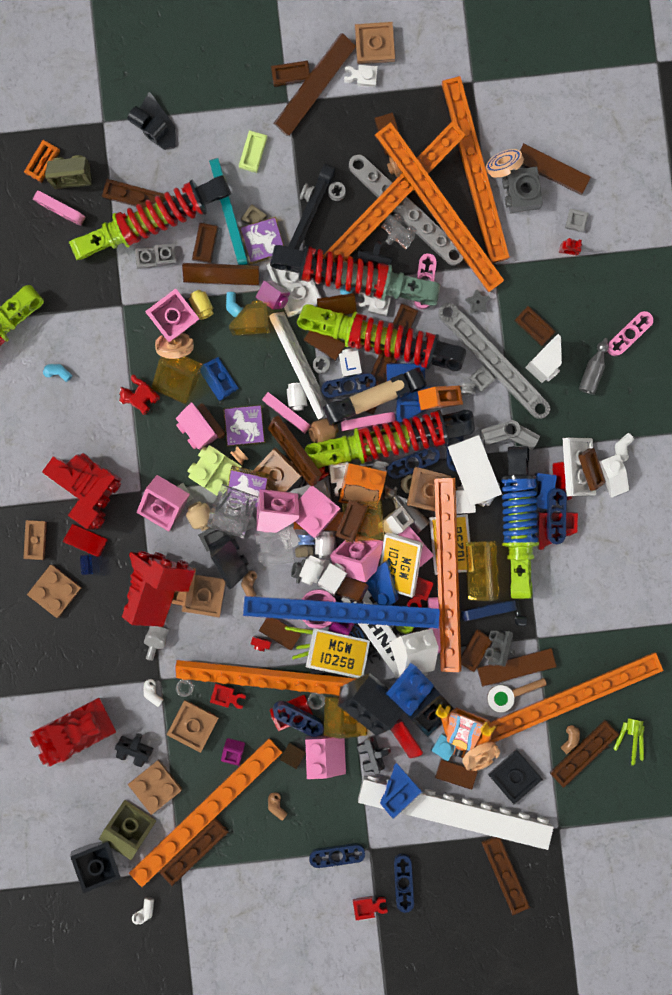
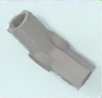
[480,420,540,451]

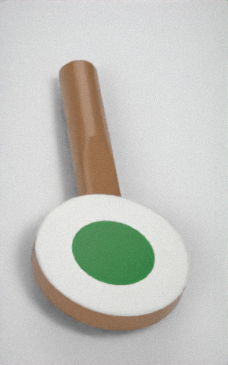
[487,678,547,712]

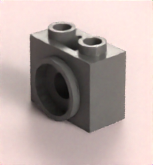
[502,167,543,213]

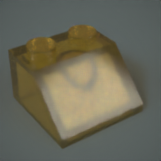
[229,301,270,336]
[152,356,203,404]
[324,696,368,739]

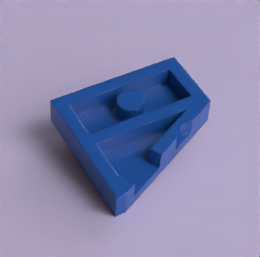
[396,387,432,423]
[361,559,399,605]
[380,763,422,819]

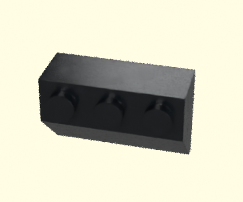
[338,672,404,736]

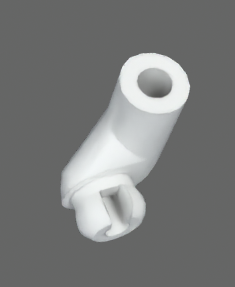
[615,433,634,462]
[143,679,164,707]
[132,897,154,924]

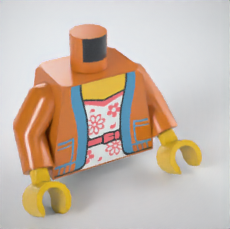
[436,704,496,758]

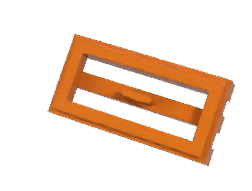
[24,140,60,183]

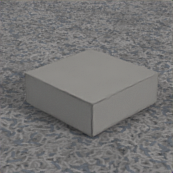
[565,209,589,233]
[468,365,495,392]

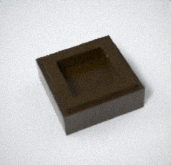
[280,742,306,769]

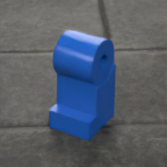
[534,473,557,509]

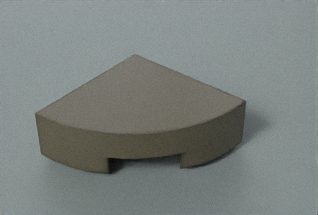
[241,204,267,224]

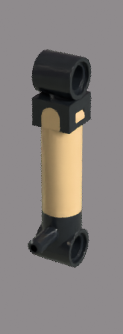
[322,367,427,426]

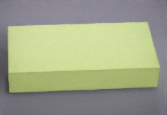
[239,130,268,173]

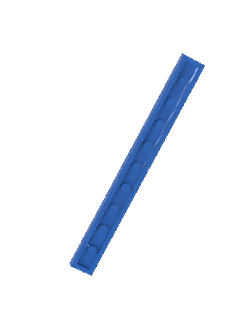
[243,596,440,629]

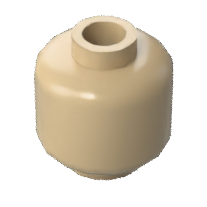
[186,501,214,531]

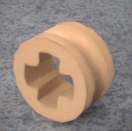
[230,447,248,465]

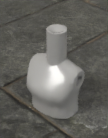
[144,626,169,661]

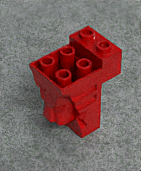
[42,453,122,530]
[122,551,195,627]
[29,698,116,767]

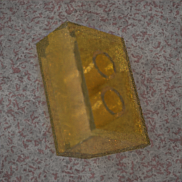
[466,541,499,601]

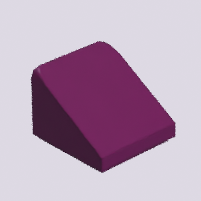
[328,622,355,635]
[221,738,245,766]

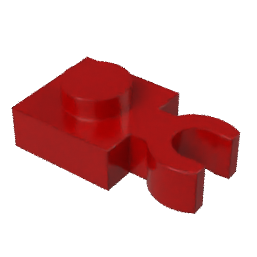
[559,238,582,256]
[407,576,434,607]
[210,683,246,709]
[353,896,388,921]

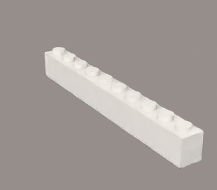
[358,775,553,850]

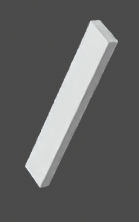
[269,312,328,419]

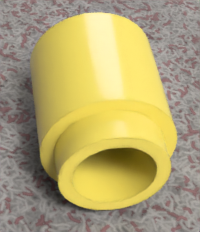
[188,290,214,320]

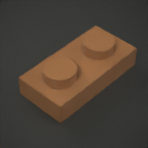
[24,520,47,560]

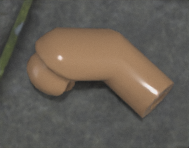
[241,571,257,597]
[560,725,580,754]
[268,792,288,821]

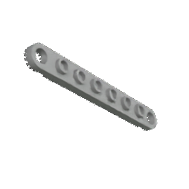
[349,155,463,266]
[438,303,550,419]

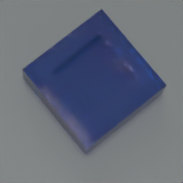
[80,555,93,575]

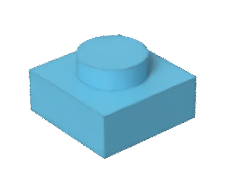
[431,733,456,761]

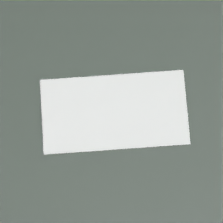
[448,435,502,506]

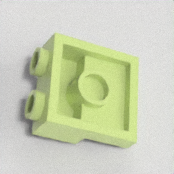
[188,445,242,499]

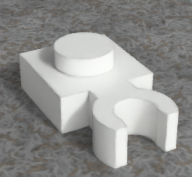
[344,65,377,88]
[356,292,391,317]
[329,462,348,496]

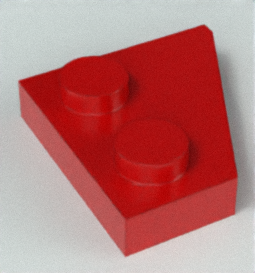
[537,512,578,550]

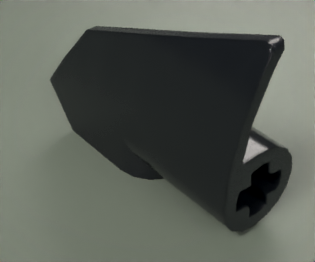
[127,92,176,150]

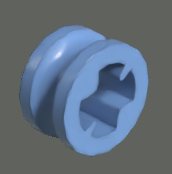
[298,535,315,545]

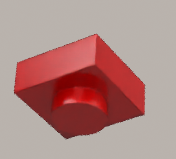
[250,636,272,652]

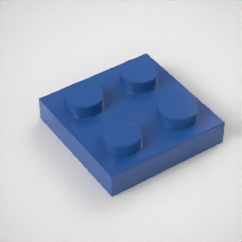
[386,663,435,716]

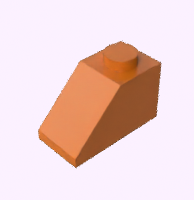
[418,386,463,410]

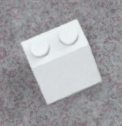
[525,334,562,383]
[389,628,438,676]

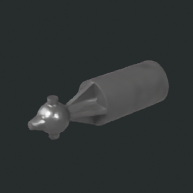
[579,338,609,395]
[384,485,430,534]

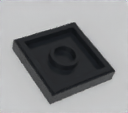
[488,749,543,805]

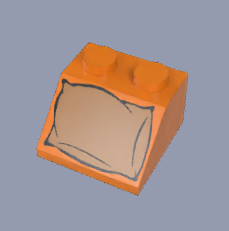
[338,463,387,510]

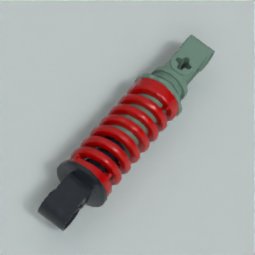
[270,245,441,306]

